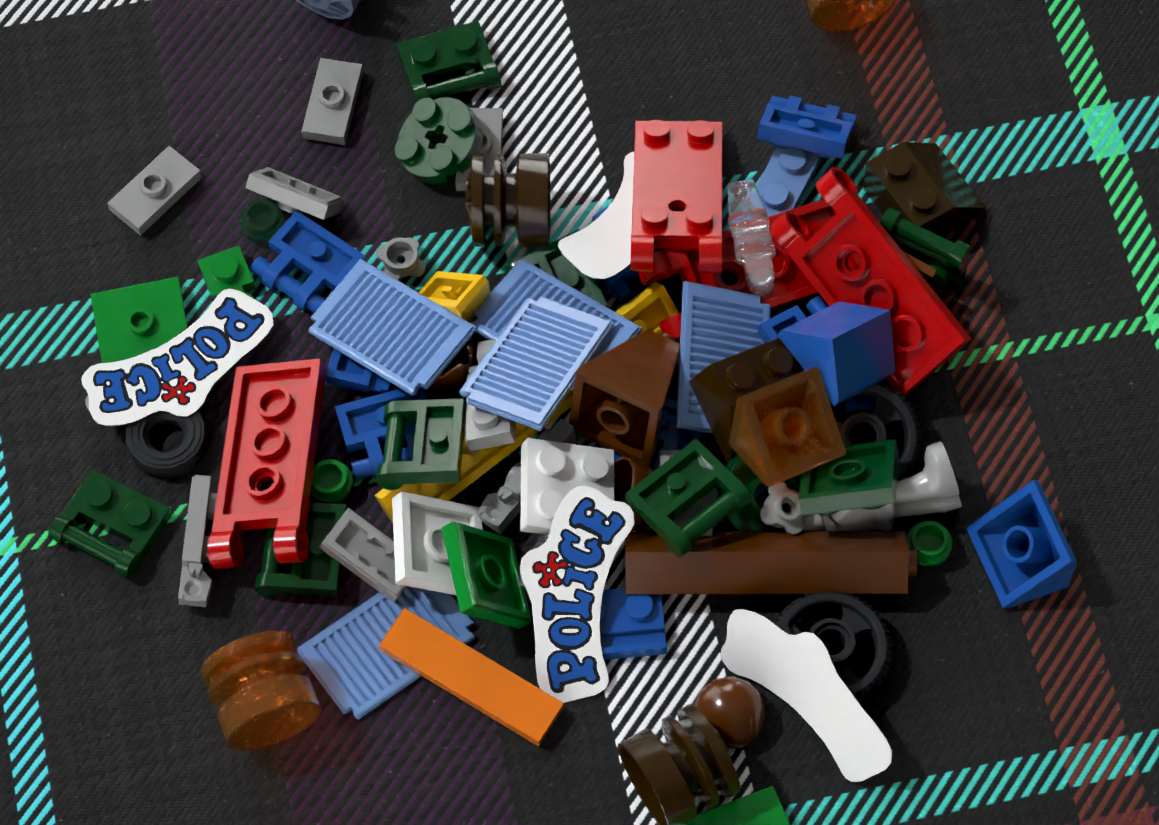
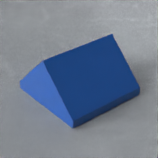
[777,301,896,406]
[966,480,1077,608]

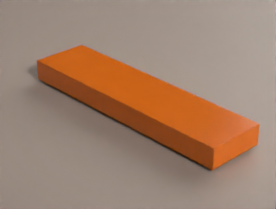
[379,608,564,747]

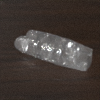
[727,179,776,297]

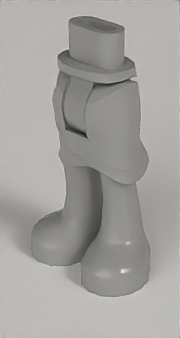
[802,441,962,531]

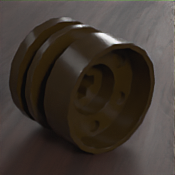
[466,153,551,247]
[618,704,740,825]

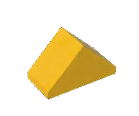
[418,271,490,324]

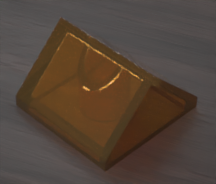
[729,366,846,486]

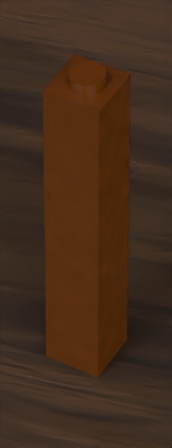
[625,531,917,594]

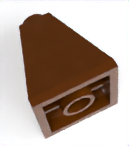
[569,329,680,467]

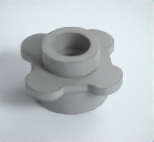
[376,237,426,281]
[760,481,804,535]

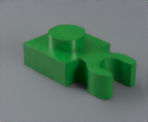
[197,245,256,301]

